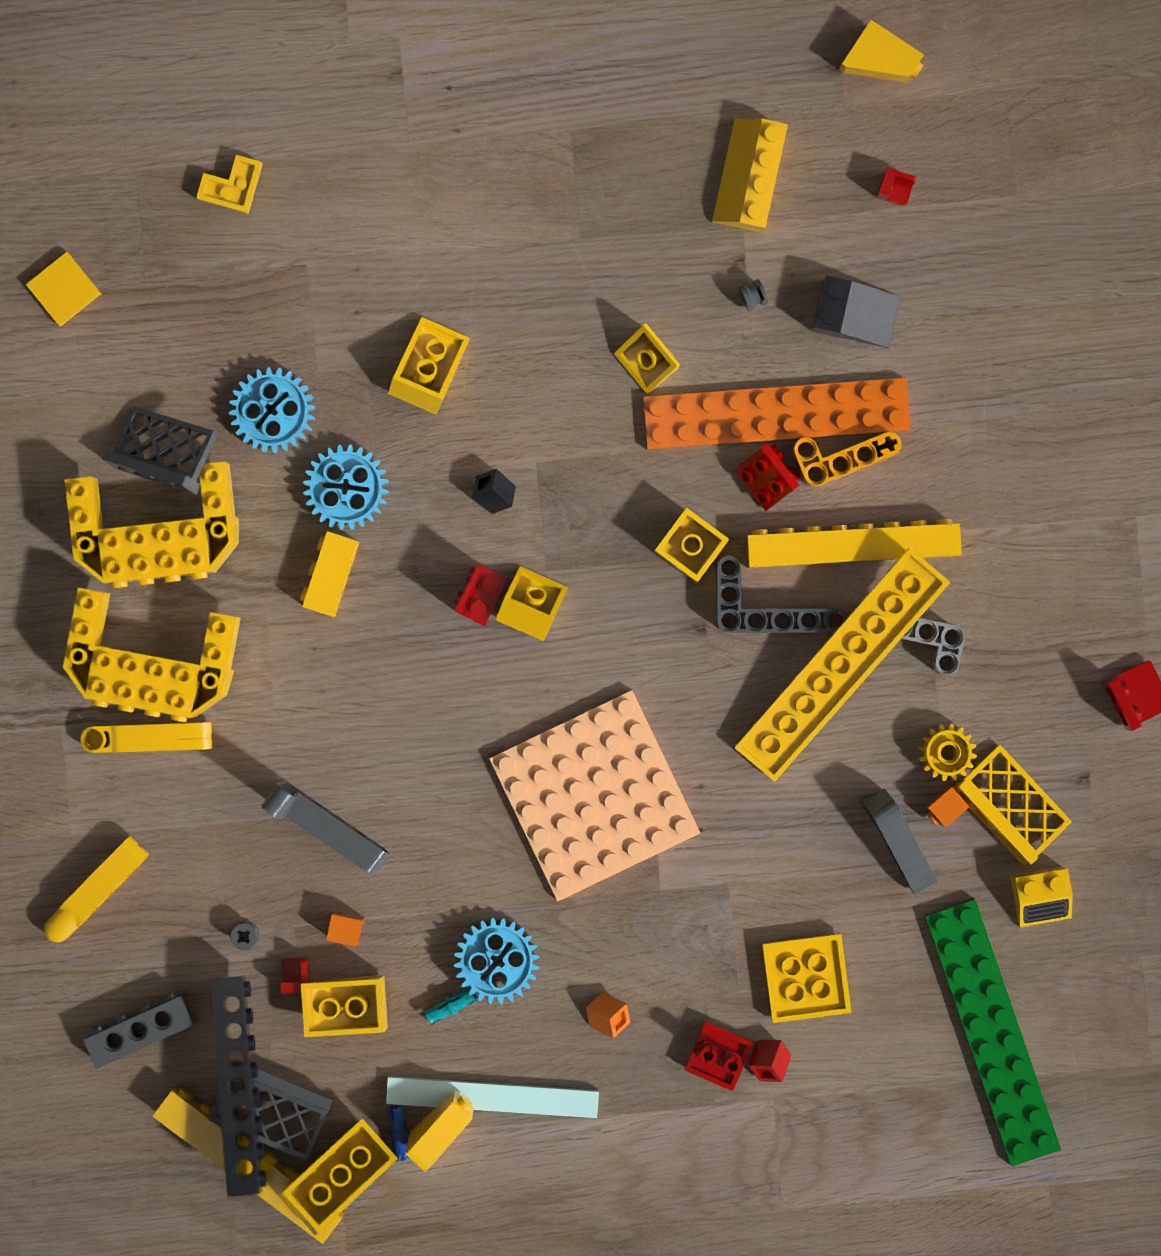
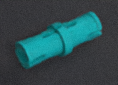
[424,986,478,1025]

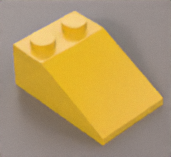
[388,317,470,415]
[301,975,388,1037]

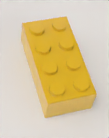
[279,1119,398,1235]

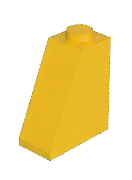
[839,20,924,83]
[406,1090,474,1172]

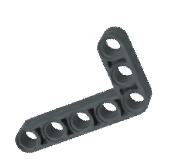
[716,556,847,633]
[261,780,390,875]

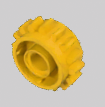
[918,724,977,781]

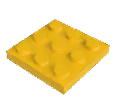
[762,933,852,1023]

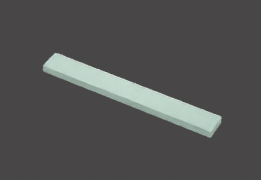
[386,1076,599,1118]

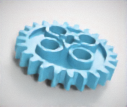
[229,367,316,454]
[303,444,389,530]
[453,918,540,1005]

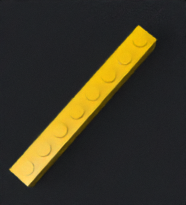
[746,519,962,568]
[152,1086,344,1244]

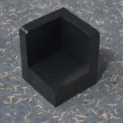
[472,469,516,514]

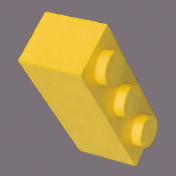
[300,531,360,617]

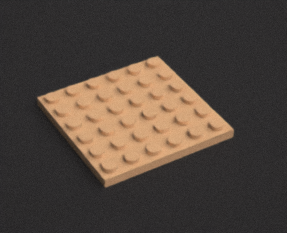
[489,690,700,901]

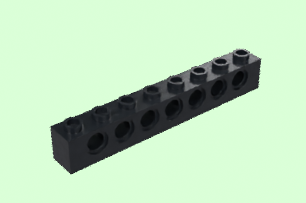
[210,976,267,1197]

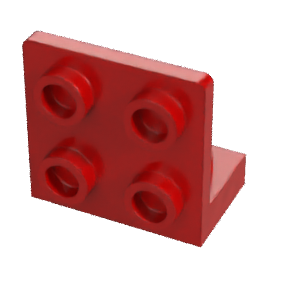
[453,564,509,626]
[1102,660,1161,731]

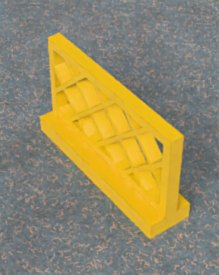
[953,745,1072,866]

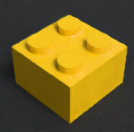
[654,508,729,583]

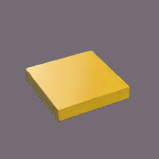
[26,252,101,327]

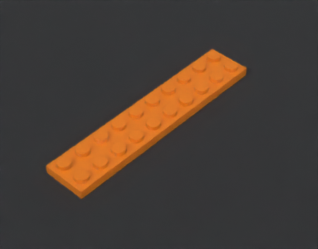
[643,378,910,450]

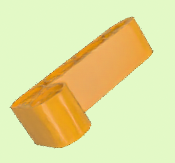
[792,432,902,488]

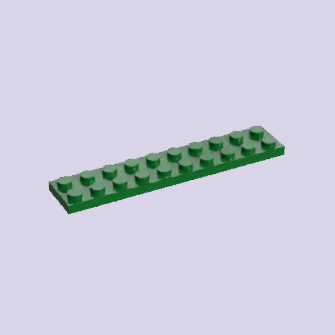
[924,898,1061,1167]

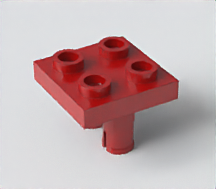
[734,443,800,512]
[684,1020,754,1091]

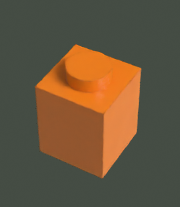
[925,785,969,828]

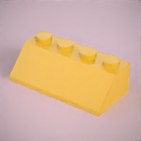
[712,119,788,233]

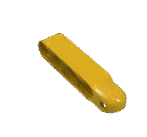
[80,722,212,753]
[44,836,150,943]

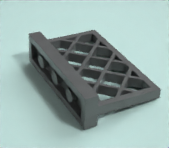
[102,406,218,495]
[209,1060,333,1162]

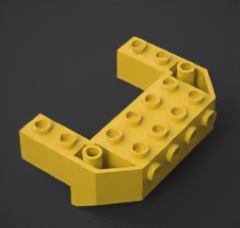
[65,462,239,588]
[63,588,241,722]

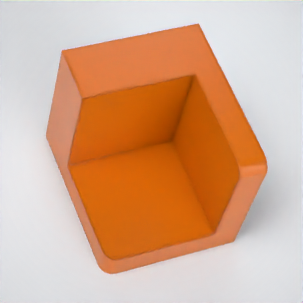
[326,912,365,947]
[586,992,630,1039]

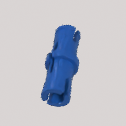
[386,1105,410,1162]

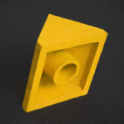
[614,324,680,394]

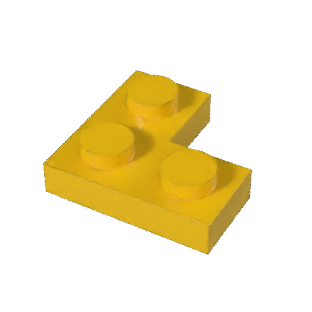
[196,155,263,214]

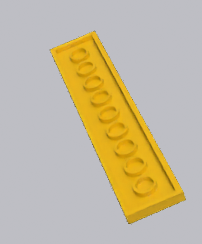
[734,547,951,782]

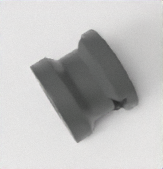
[739,279,768,312]
[230,921,259,950]

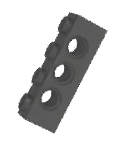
[83,992,197,1069]

